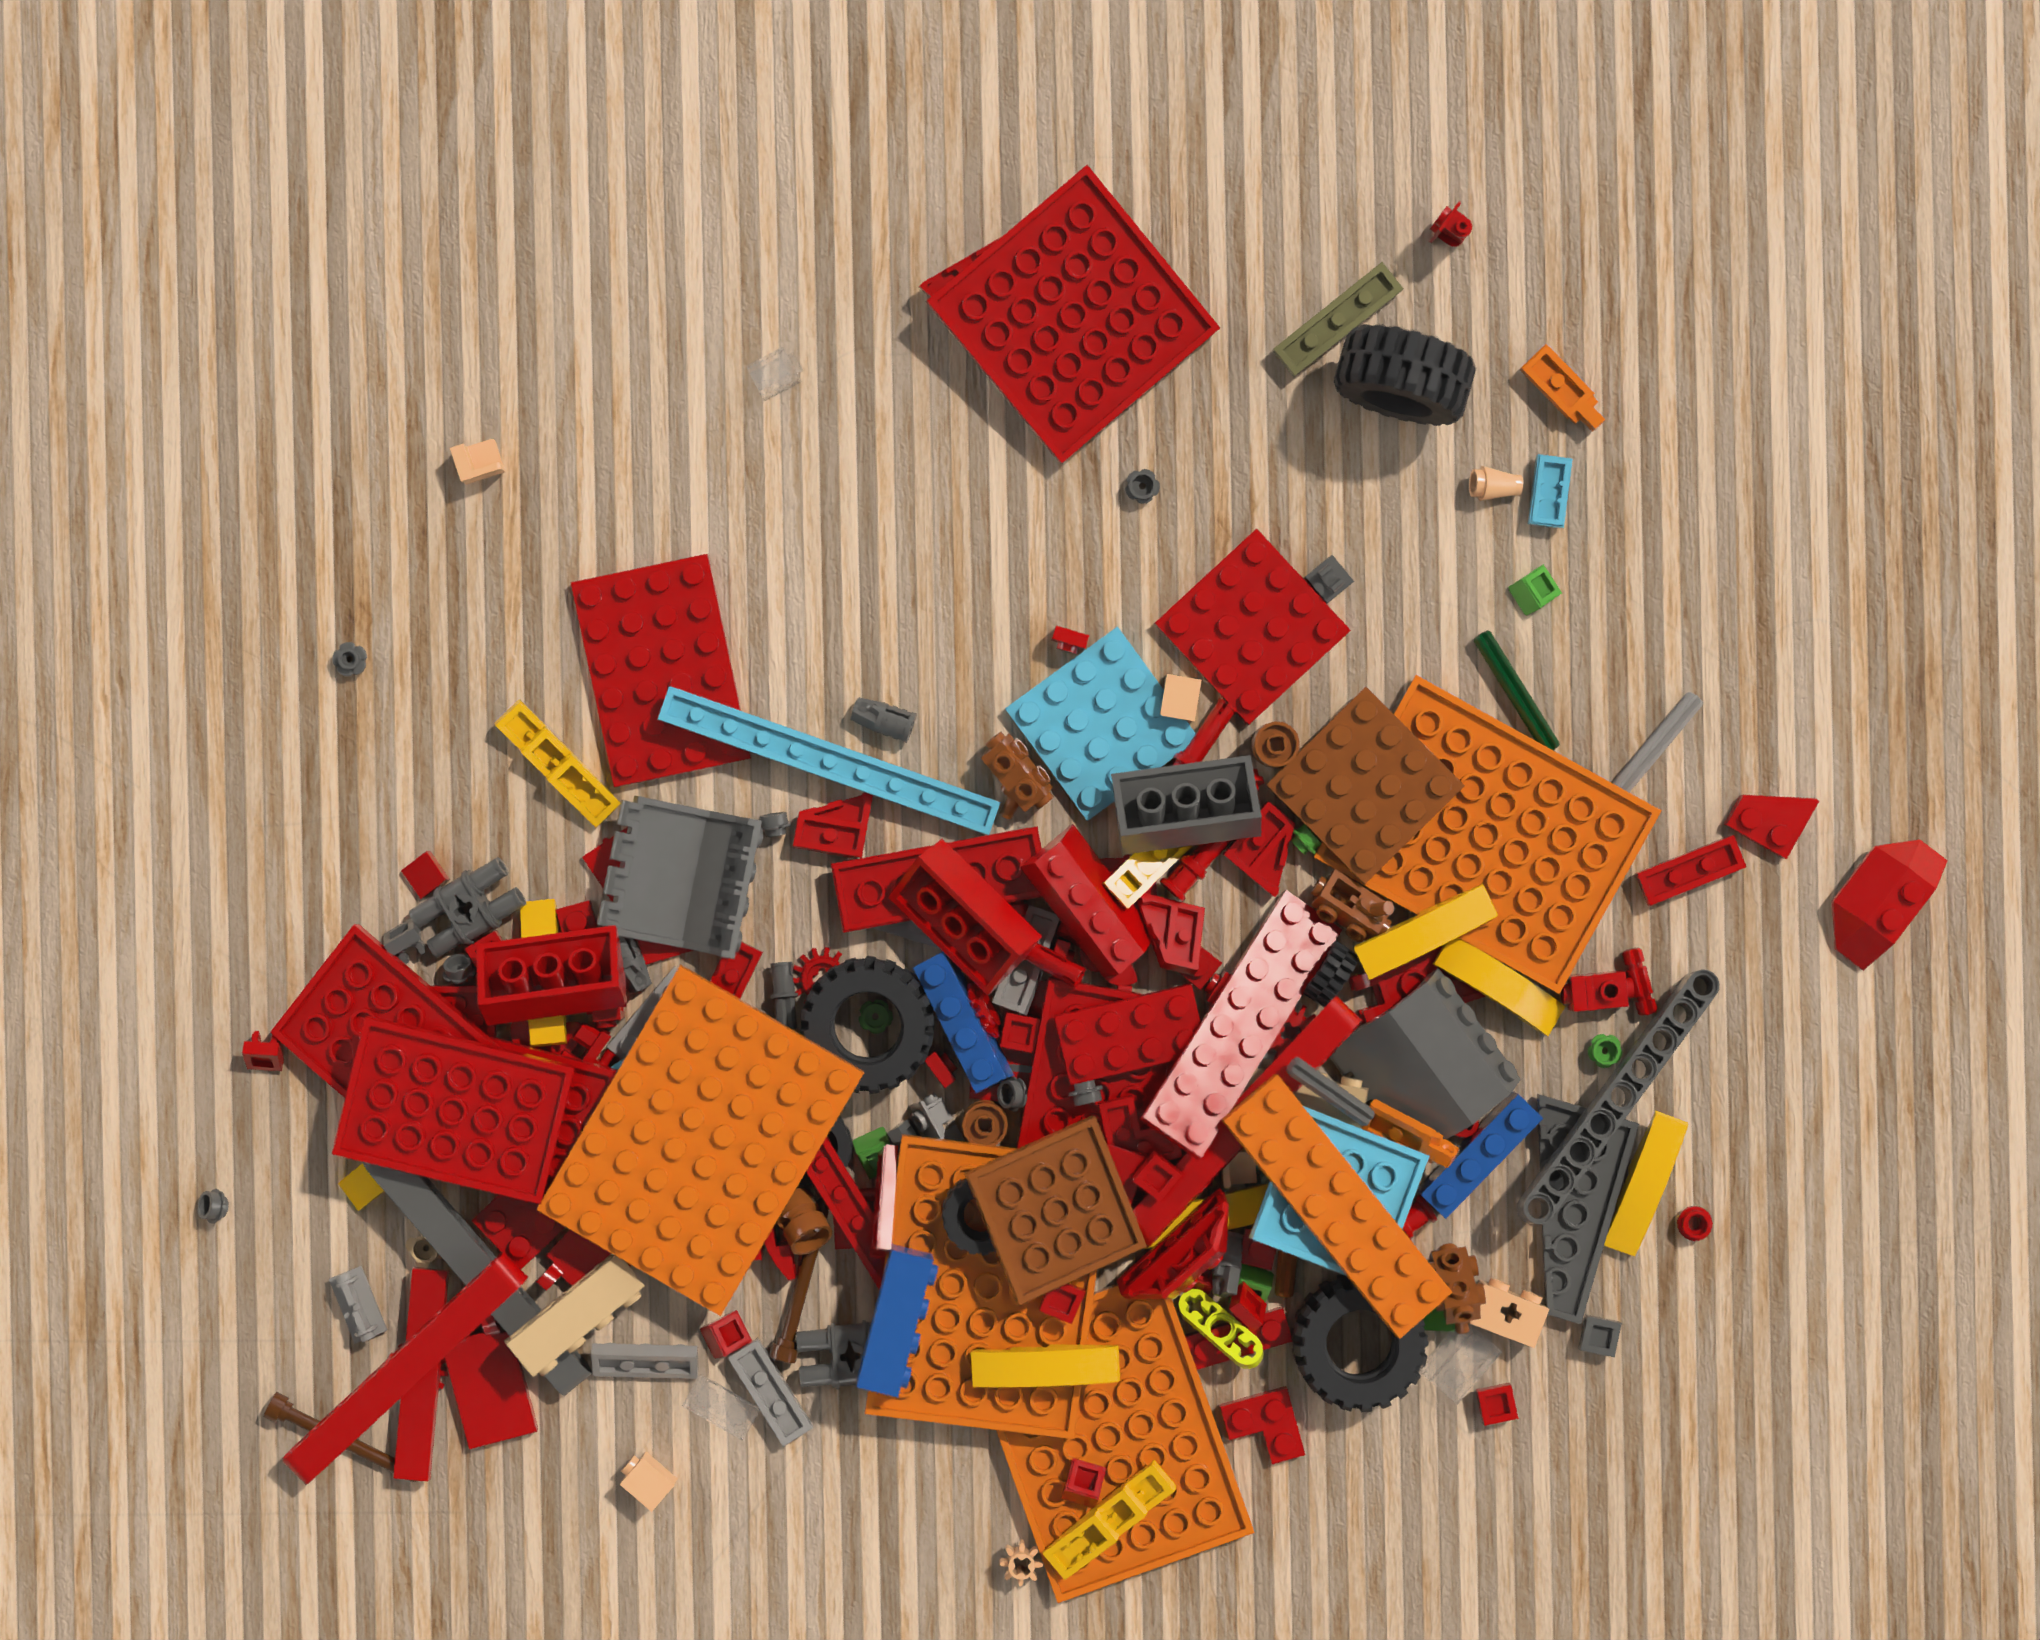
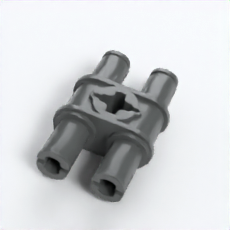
[409,857,526,958]
[796,1320,870,1389]

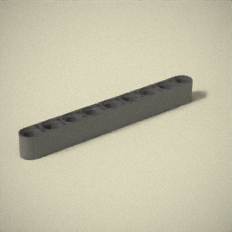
[1517,969,1719,1224]
[363,1162,592,1396]

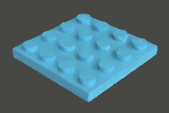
[1005,626,1196,821]
[1249,1106,1429,1275]

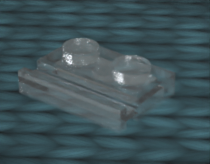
[1419,1323,1502,1405]

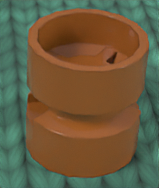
[1251,721,1300,768]
[962,1100,1008,1146]
[777,1188,833,1255]

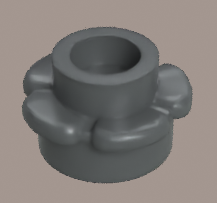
[1125,469,1160,504]
[332,642,367,677]
[759,812,791,837]
[442,954,477,986]
[997,1077,1028,1111]
[1069,1080,1103,1106]
[197,1189,229,1224]

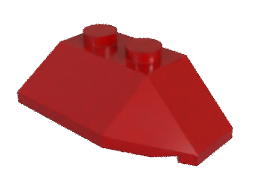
[1832,839,1948,971]
[1117,1188,1229,1299]

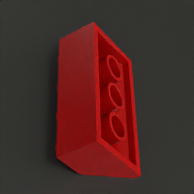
[1020,824,1151,977]
[888,839,1042,995]
[476,925,627,1026]

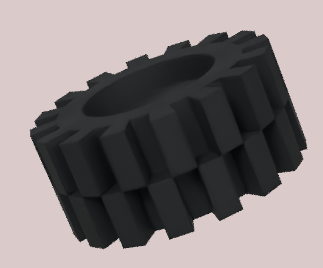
[1303,941,1359,1008]

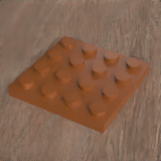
[1266,687,1465,884]
[964,1116,1147,1305]

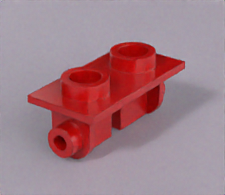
[1429,201,1473,247]

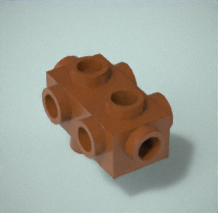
[981,732,1054,820]
[1310,869,1394,942]
[1429,1243,1486,1334]

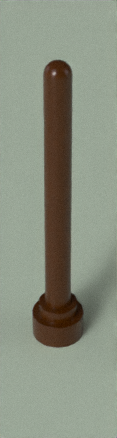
[769,1197,829,1363]
[263,1391,418,1482]

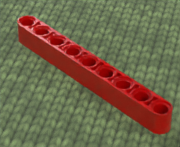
[1133,996,1363,1248]
[281,1252,528,1485]

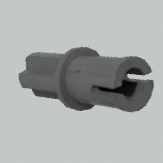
[770,962,798,1030]

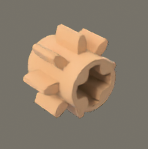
[1000,1539,1043,1586]

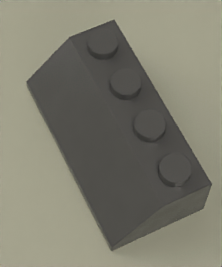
[1111,755,1262,855]

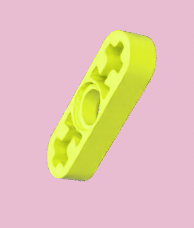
[1179,1289,1263,1369]

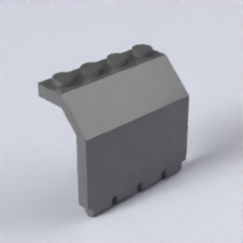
[597,795,763,959]
[1329,968,1521,1139]

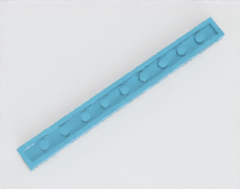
[658,686,1001,835]

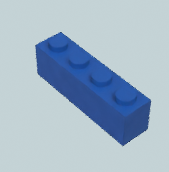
[913,952,1014,1093]
[1417,1091,1543,1219]
[856,1244,938,1397]

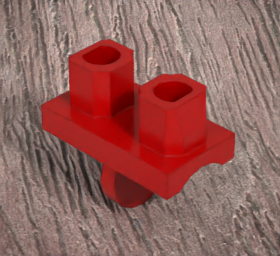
[560,1022,616,1068]

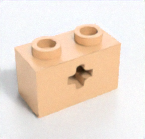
[1469,1278,1549,1348]

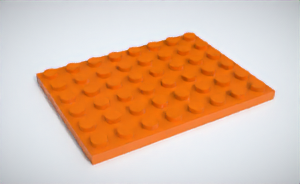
[1313,675,1662,994]
[537,965,864,1316]
[865,1134,1097,1439]
[996,1284,1255,1603]

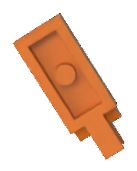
[1519,344,1605,432]
[1361,1099,1459,1168]

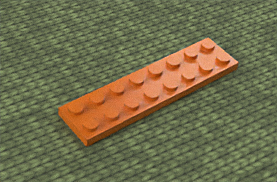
[1221,1074,1453,1338]

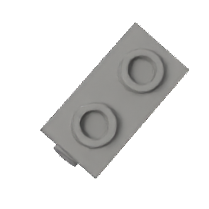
[909,1092,965,1142]
[329,1266,388,1343]

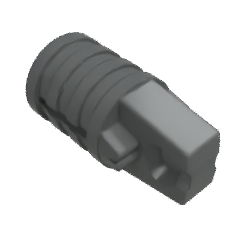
[850,697,917,743]
[619,936,652,994]
[1211,1231,1243,1298]

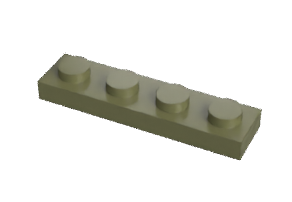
[1272,262,1404,377]

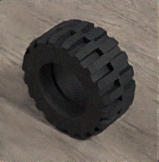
[1334,324,1476,426]
[800,956,935,1094]
[1291,1274,1428,1413]

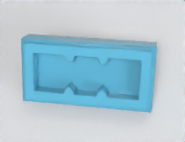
[1528,454,1573,529]

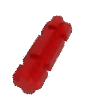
[1622,947,1657,1016]

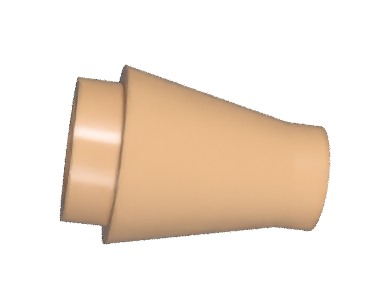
[1469,466,1523,501]

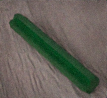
[1474,630,1560,750]

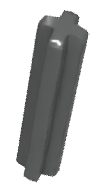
[1286,1057,1375,1126]

